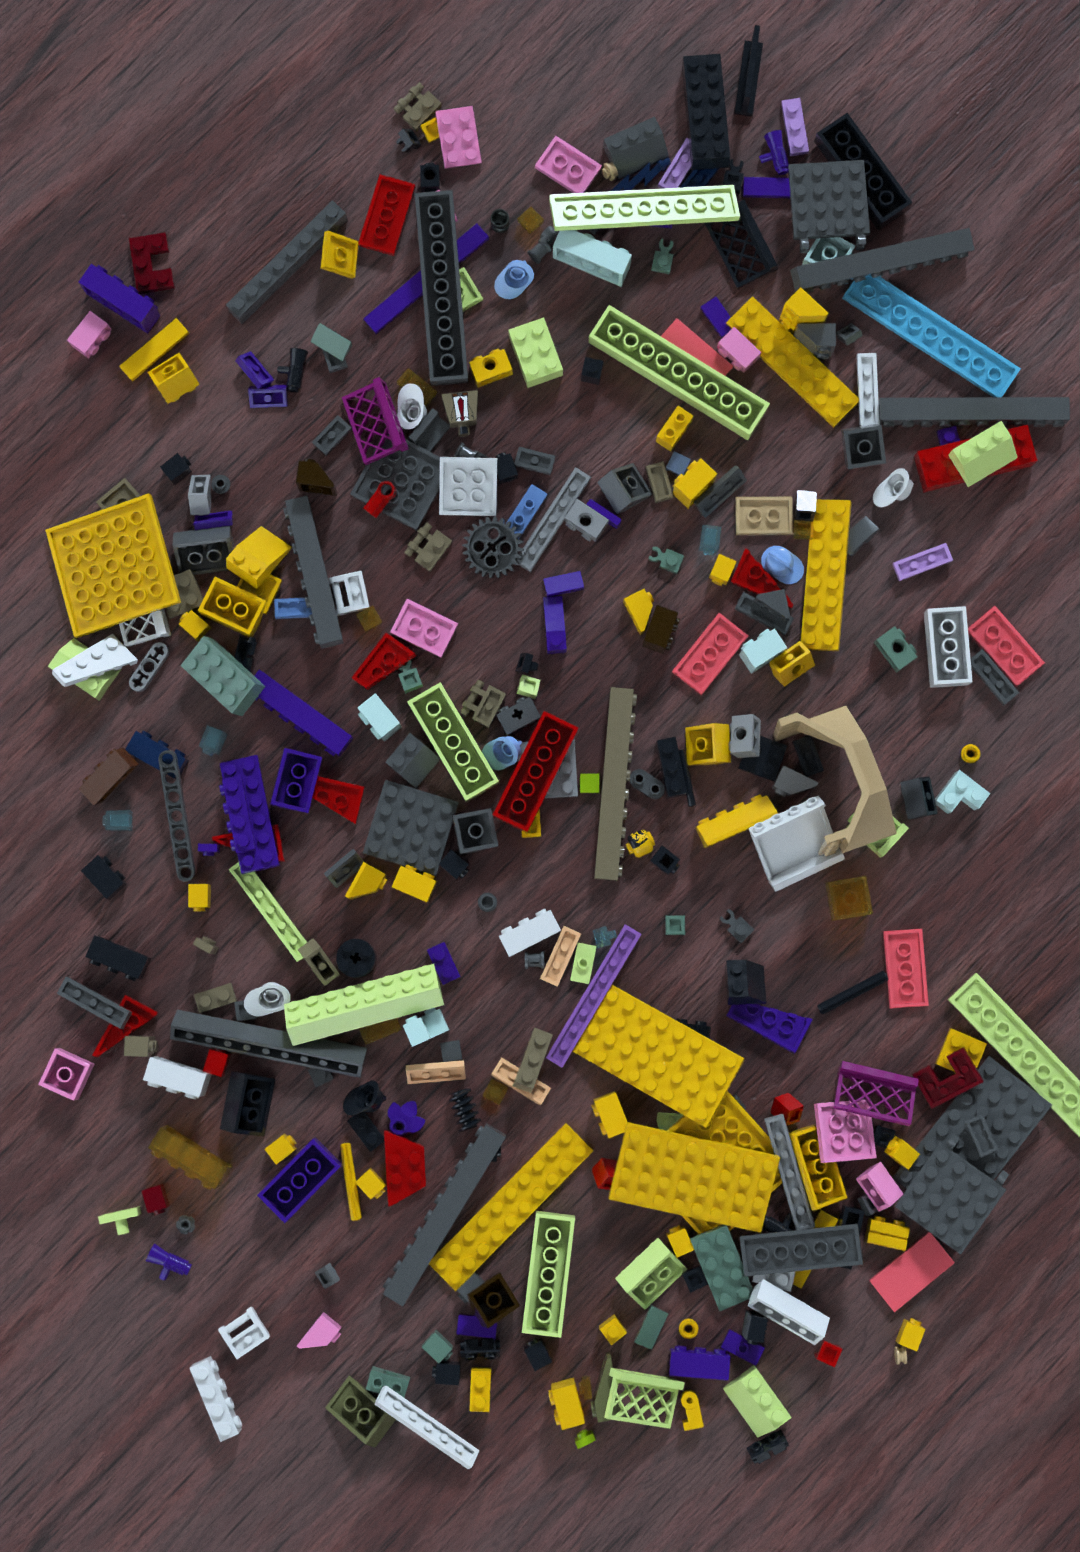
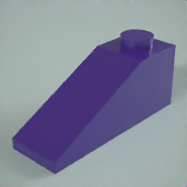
[543,596,567,654]

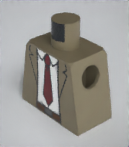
[442,390,478,437]

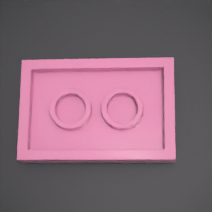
[435,106,482,169]
[535,136,602,193]
[390,599,458,658]

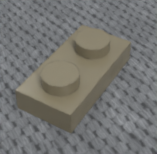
[193,936,219,954]
[194,983,237,1013]

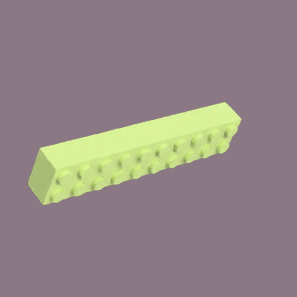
[588,305,770,440]

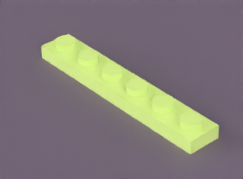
[229,862,307,962]

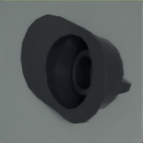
[343,1080,386,1116]

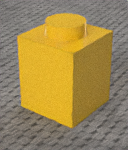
[709,554,737,586]
[179,610,211,642]
[188,884,211,912]
[264,1134,297,1165]
[884,1136,920,1170]
[355,1168,387,1200]
[666,1225,694,1258]
[599,1314,627,1345]
[896,1318,926,1351]

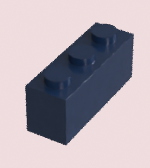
[126,731,189,779]

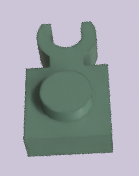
[651,239,674,274]
[648,547,684,574]
[398,660,423,693]

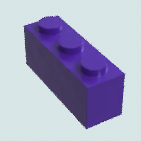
[668,1346,730,1380]

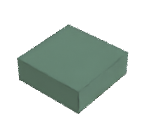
[665,915,685,935]

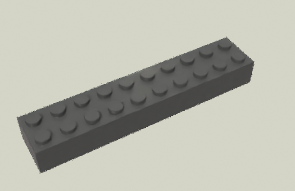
[415,190,469,386]

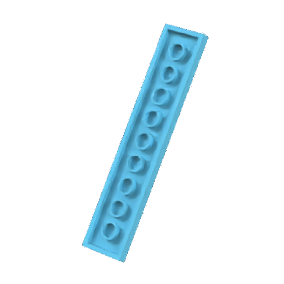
[842,276,1021,397]

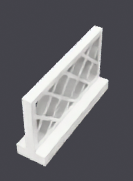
[119,609,171,647]

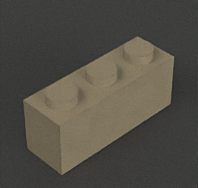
[512,1028,553,1093]

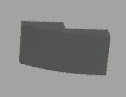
[847,516,880,557]

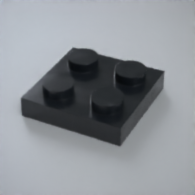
[738,736,787,782]

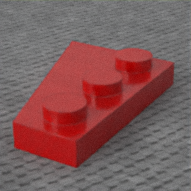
[352,633,417,690]
[312,776,365,824]

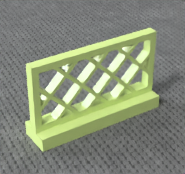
[604,1368,685,1429]

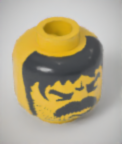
[625,829,655,858]

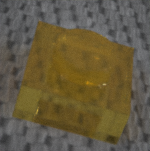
[517,207,544,234]
[793,520,813,540]
[356,606,382,632]
[482,1079,508,1105]
[579,1376,592,1400]

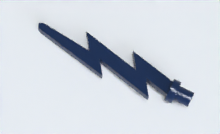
[611,158,671,191]

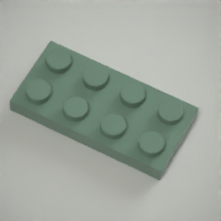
[690,1225,753,1311]

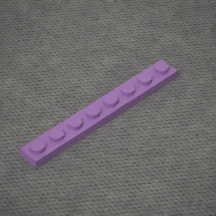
[546,924,641,1067]

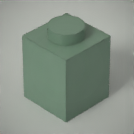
[422,1330,453,1363]

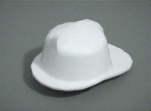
[397,383,427,429]
[873,468,914,507]
[244,982,290,1016]

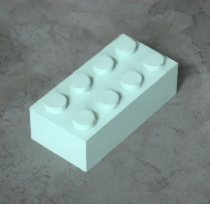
[553,230,632,287]

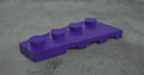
[726,1004,813,1054]

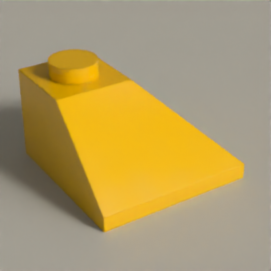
[345,862,387,900]

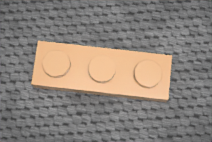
[540,926,581,987]
[491,1057,551,1106]
[406,1060,466,1084]

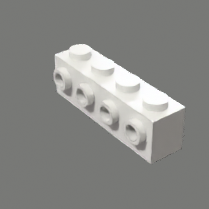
[748,1279,830,1345]
[190,1356,242,1442]

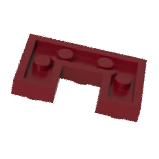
[129,232,175,294]
[912,1047,984,1109]

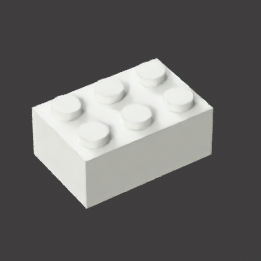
[143,1056,212,1099]

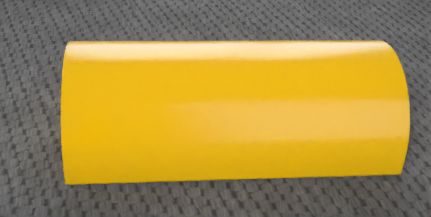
[789,1124,848,1210]

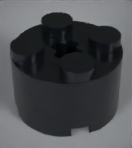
[336,939,377,978]

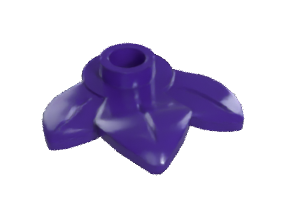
[388,1101,426,1136]

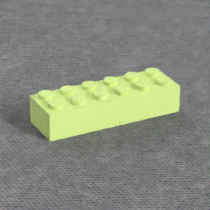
[407,682,499,803]
[522,1211,575,1338]

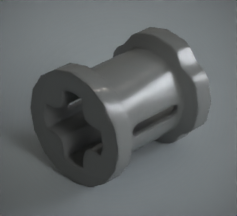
[525,951,544,969]

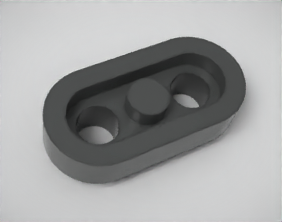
[630,769,665,799]

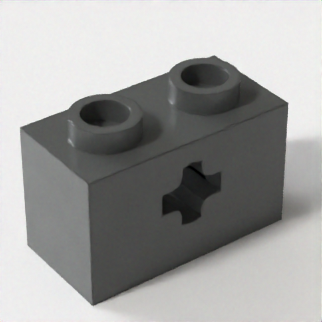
[496,696,541,736]

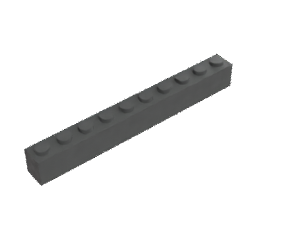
[790,228,975,293]
[878,397,1070,428]
[170,1010,367,1078]
[383,1123,506,1307]

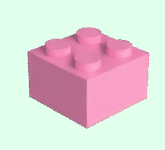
[38,1048,95,1101]

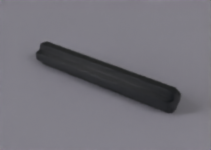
[817,971,888,1015]

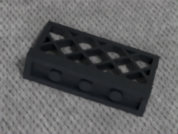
[734,25,763,116]
[705,200,778,289]

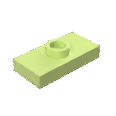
[570,943,597,984]

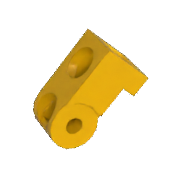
[680,1390,704,1431]

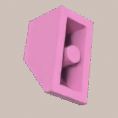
[297,1312,341,1349]

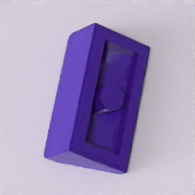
[248,385,288,408]
[543,571,584,597]

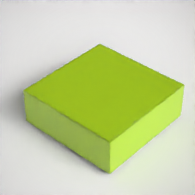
[580,774,599,793]

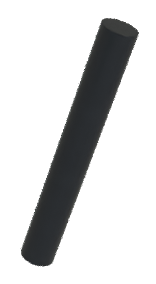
[679,749,696,807]

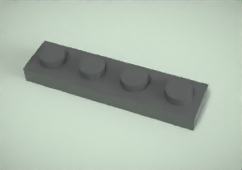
[57,976,132,1029]

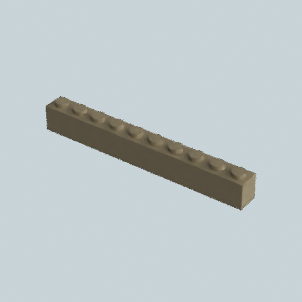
[594,687,637,881]

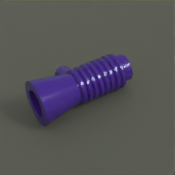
[759,130,789,175]
[146,1243,192,1280]

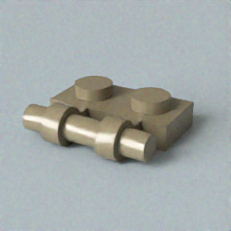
[393,82,442,132]
[404,522,452,572]
[460,680,506,728]

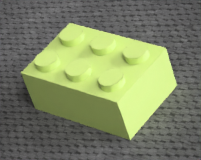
[508,317,563,388]

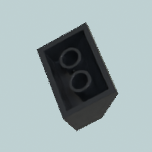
[220,1071,276,1137]

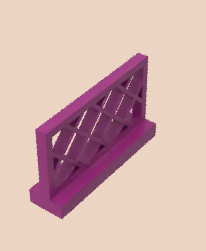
[342,377,409,465]
[833,1061,919,1127]

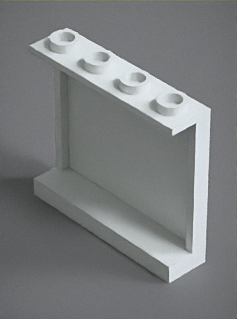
[748,796,845,892]

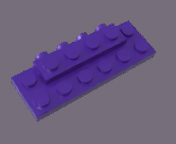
[219,755,280,874]

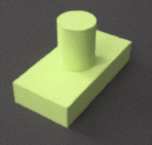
[98,1206,142,1235]

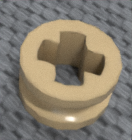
[894,1346,907,1365]

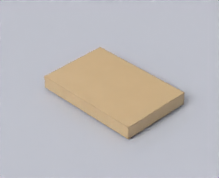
[735,497,793,535]

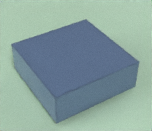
[666,451,691,476]

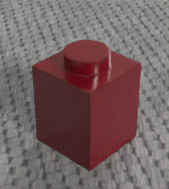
[141,1184,170,1215]

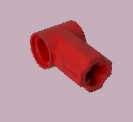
[363,481,397,519]

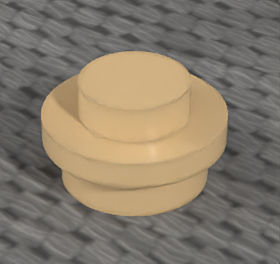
[602,162,618,181]

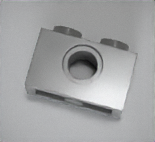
[564,499,609,542]
[729,714,761,758]

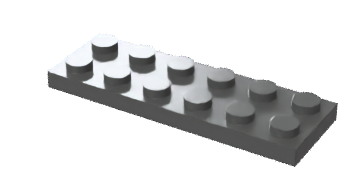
[740,1224,863,1276]

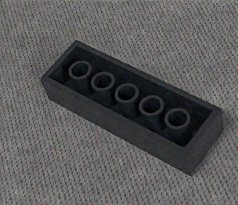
[682,54,730,170]
[814,113,913,231]

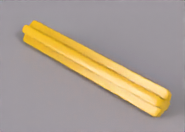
[340,1143,362,1221]

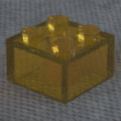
[825,876,873,921]

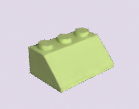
[948,421,1018,487]
[48,638,121,701]
[615,1238,687,1310]
[723,1365,791,1437]

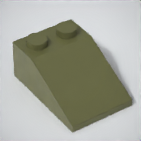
[591,1352,620,1423]
[325,1376,396,1448]

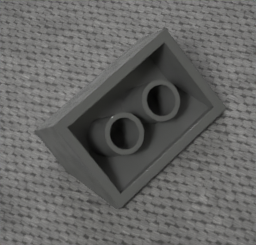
[603,117,669,180]
[173,526,234,575]

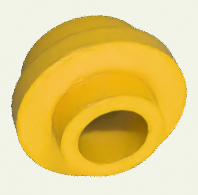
[961,744,980,763]
[679,1318,699,1339]

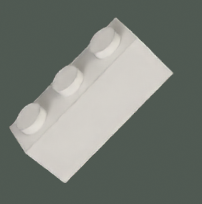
[499,909,561,957]

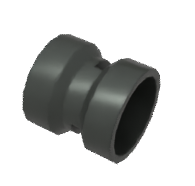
[490,209,509,233]

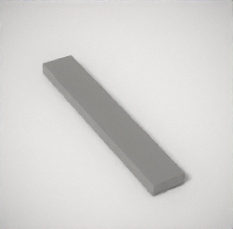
[516,467,591,573]
[764,1114,815,1230]

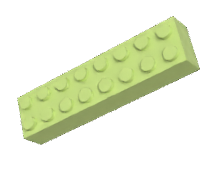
[284,964,444,1046]

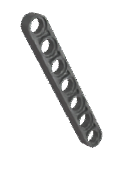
[158,750,196,882]

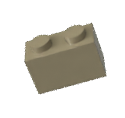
[298,938,340,986]
[124,1035,158,1057]

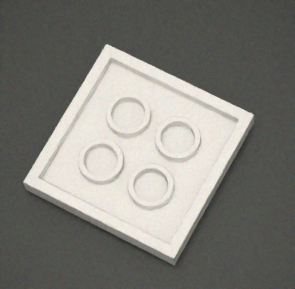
[439,457,497,516]

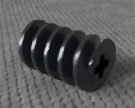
[448,1088,481,1132]

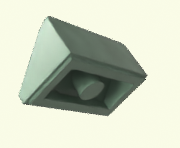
[310,323,352,362]
[634,1305,669,1350]

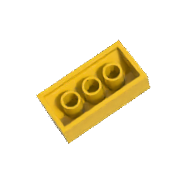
[695,794,778,848]

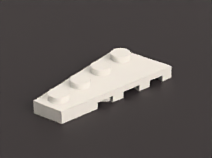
[52,634,138,687]

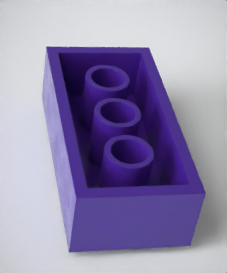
[79,264,160,334]
[257,1137,342,1223]

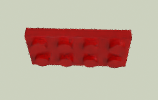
[358,174,416,256]

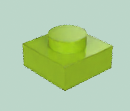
[574,1429,596,1449]

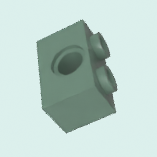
[874,626,918,673]
[366,1366,410,1398]

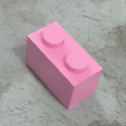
[67,311,112,359]
[717,327,761,373]
[856,1162,903,1212]

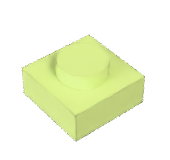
[517,674,540,699]

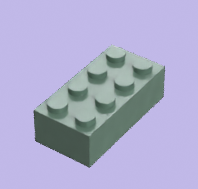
[181,636,266,716]

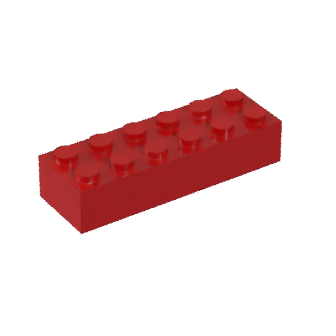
[914,424,1038,493]
[493,711,579,834]

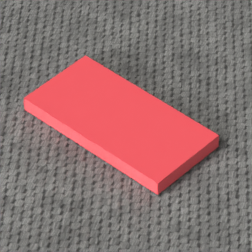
[661,318,734,376]
[968,606,1045,688]
[672,613,749,696]
[883,929,929,1009]
[869,1231,955,1312]

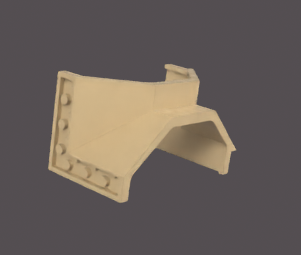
[773,706,897,857]

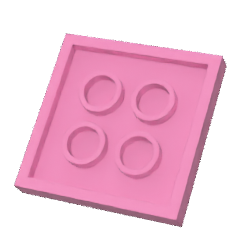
[814,1100,877,1163]

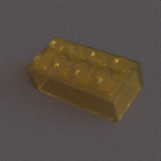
[148,1125,233,1190]

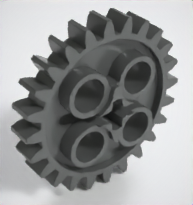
[462,516,524,579]

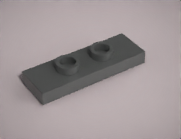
[734,592,794,636]

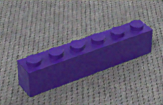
[254,669,353,757]

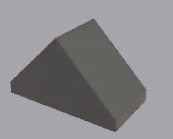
[754,589,790,621]

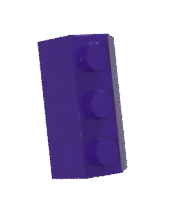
[270,748,322,813]

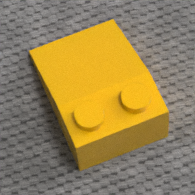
[226,526,292,589]

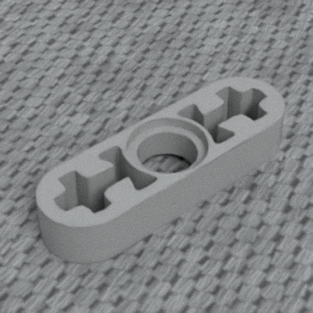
[129,642,169,692]

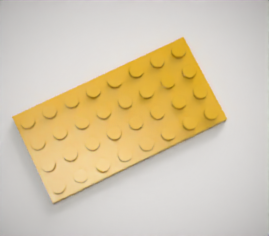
[573,985,745,1128]
[608,1122,780,1233]

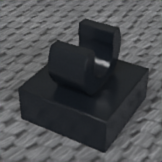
[396,128,422,152]
[515,653,539,674]
[874,1125,896,1148]

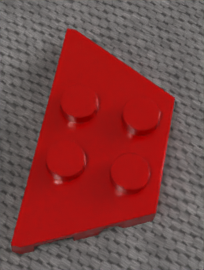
[384,1130,426,1207]

